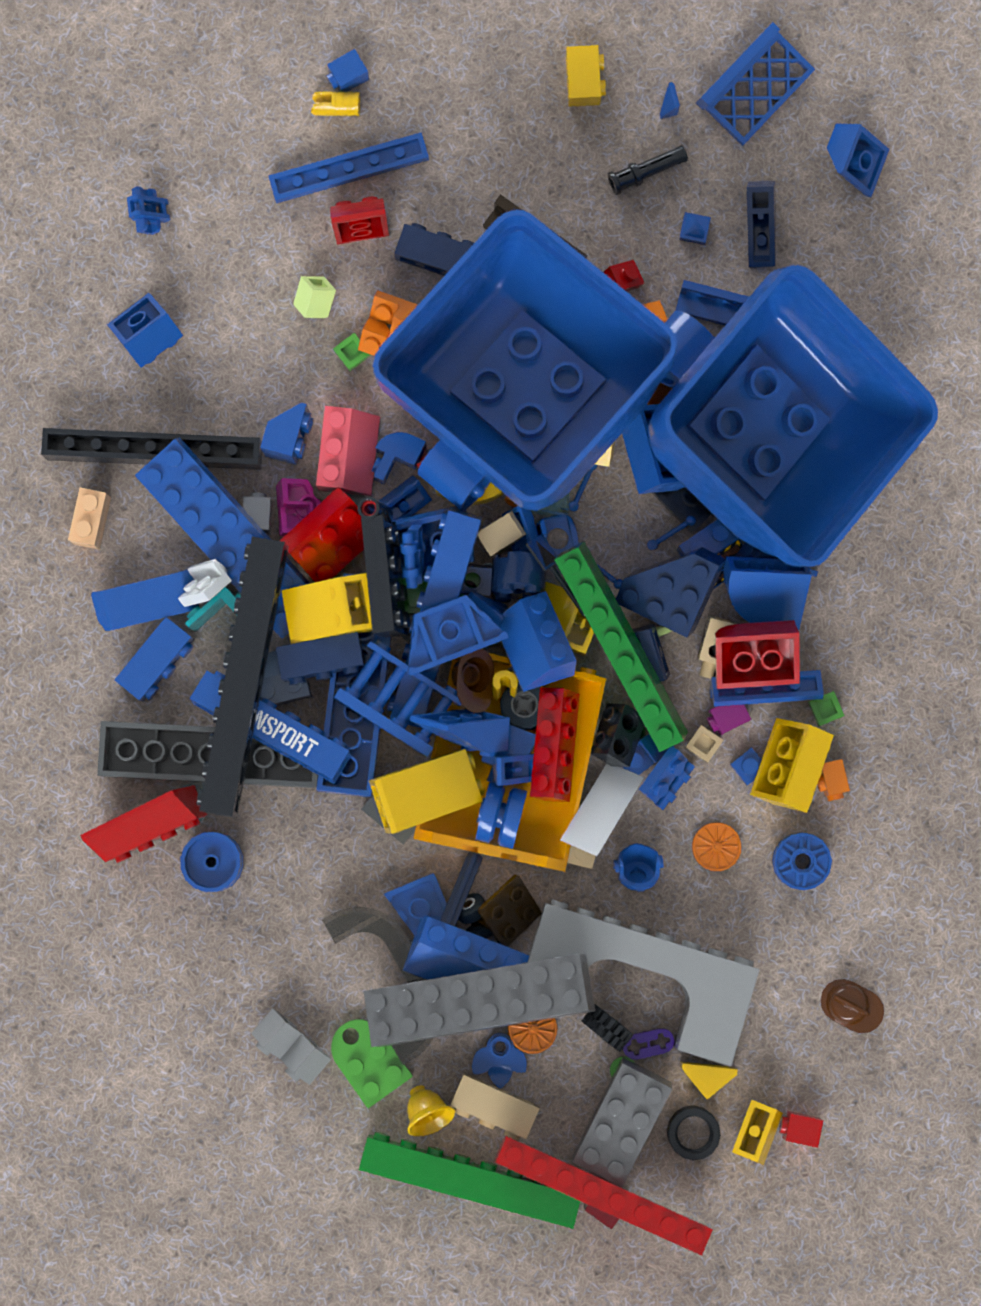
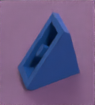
[493,754,534,786]

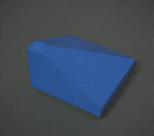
[659,82,680,119]

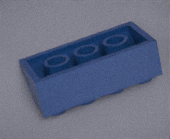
[402,916,529,980]

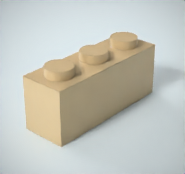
[450,1073,540,1141]

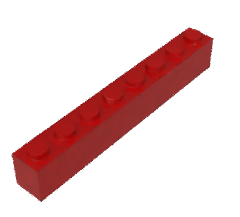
[494,1135,713,1256]

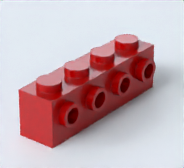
[530,688,580,802]

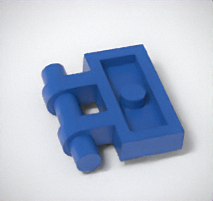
[400,524,426,588]
[639,746,695,810]

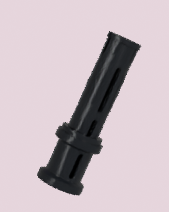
[607,145,688,195]

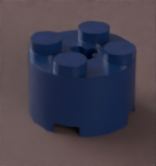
[491,551,546,602]

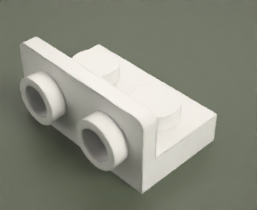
[178,559,232,607]

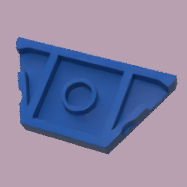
[407,595,509,676]

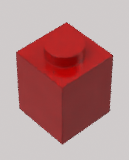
[779,1111,824,1148]

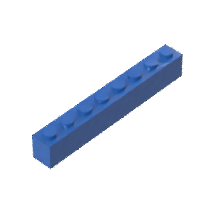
[387,508,483,728]

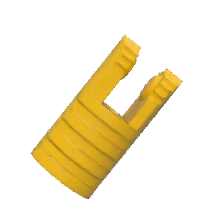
[311,91,360,116]

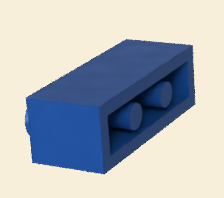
[114,617,194,702]

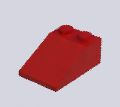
[330,196,389,245]

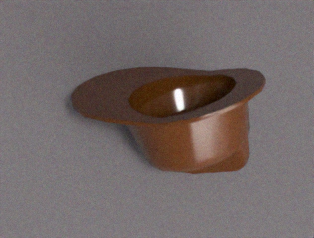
[451,648,494,713]
[820,979,884,1033]

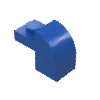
[372,432,426,485]

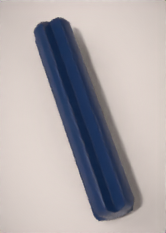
[440,852,483,927]

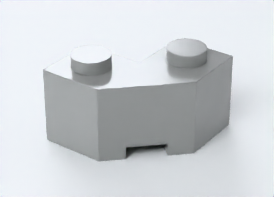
[251,1008,331,1085]

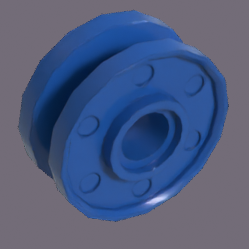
[772,832,832,890]

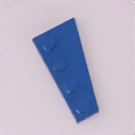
[384,873,447,936]

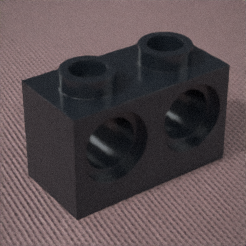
[590,703,644,767]

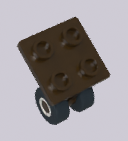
[458,874,542,947]

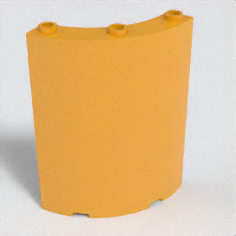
[413,648,606,872]

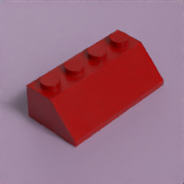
[80,785,208,863]

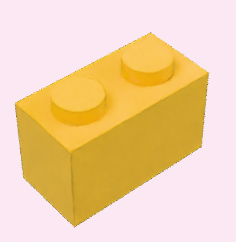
[566,45,606,107]
[732,1100,783,1165]

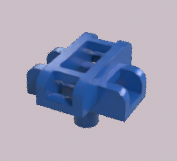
[127,186,171,235]

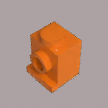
[817,759,850,801]

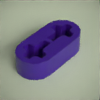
[623,1028,674,1060]

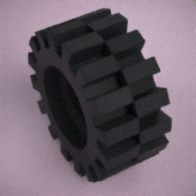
[581,1004,634,1052]

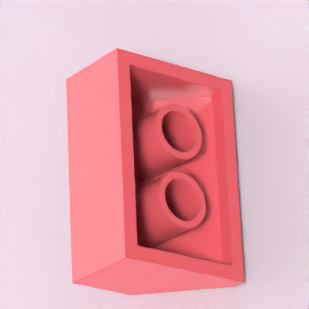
[316,406,380,496]

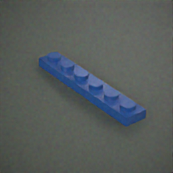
[268,132,429,204]

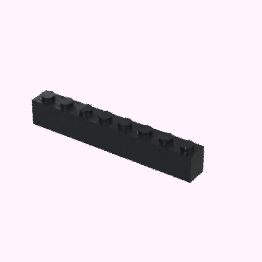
[41,428,262,470]

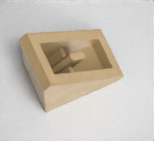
[477,511,526,559]

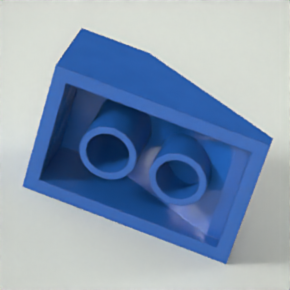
[410,709,510,756]

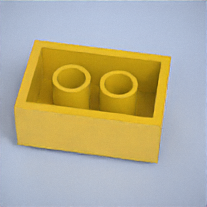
[750,718,834,813]

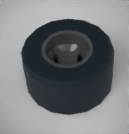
[500,682,542,730]

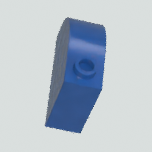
[724,556,812,630]

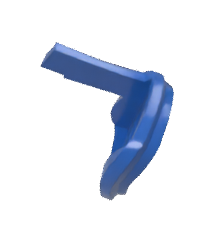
[536,514,579,556]

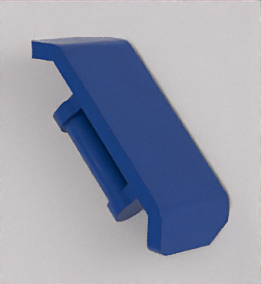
[91,569,199,631]

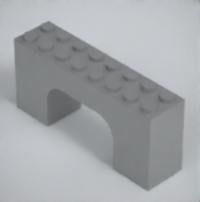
[527,899,760,1066]

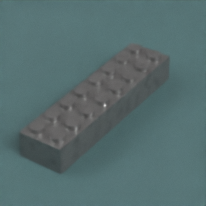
[364,954,595,1047]

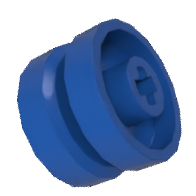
[475,782,527,849]
[180,832,244,892]

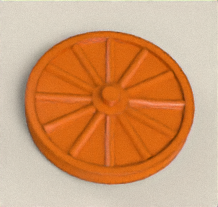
[692,822,741,871]
[508,1018,557,1054]

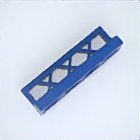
[675,280,749,325]
[709,670,824,707]

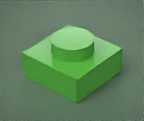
[333,333,371,371]
[808,691,845,727]

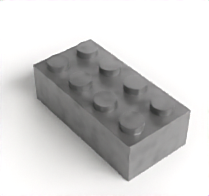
[572,1057,672,1187]

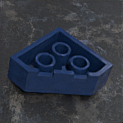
[616,547,726,638]

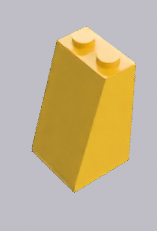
[368,749,484,834]

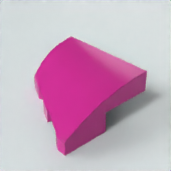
[276,478,321,536]

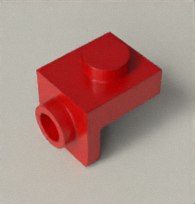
[603,259,645,291]

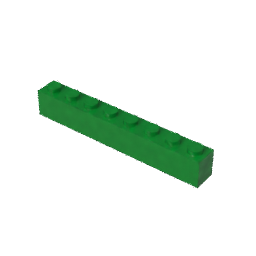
[554,541,688,752]
[359,1132,581,1229]

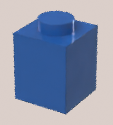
[326,49,369,92]

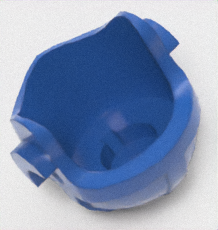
[613,843,664,892]

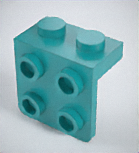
[185,587,241,632]

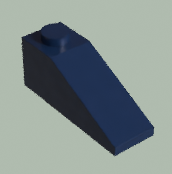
[747,181,776,267]

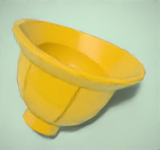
[407,1085,455,1137]

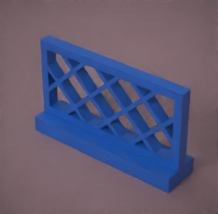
[696,22,815,146]

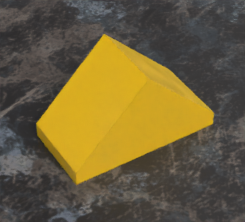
[680,1061,738,1099]

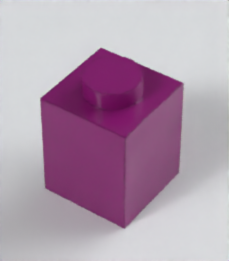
[706,705,752,735]

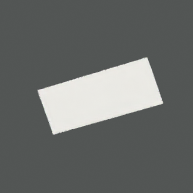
[560,764,644,856]

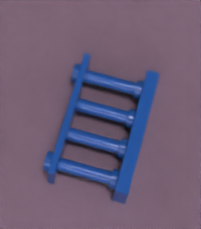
[334,640,461,757]

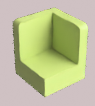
[294,276,336,318]

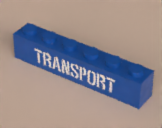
[189,671,351,784]

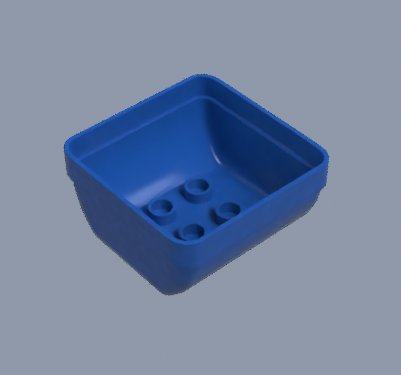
[373,210,677,511]
[648,265,938,567]

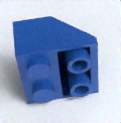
[260,403,314,465]

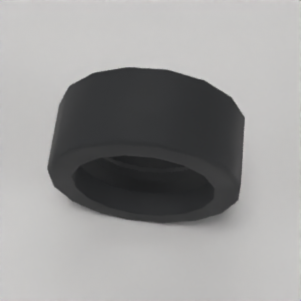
[667,1105,721,1161]

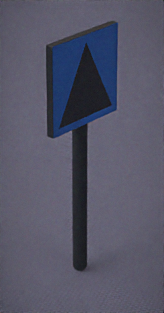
[525,534,585,616]

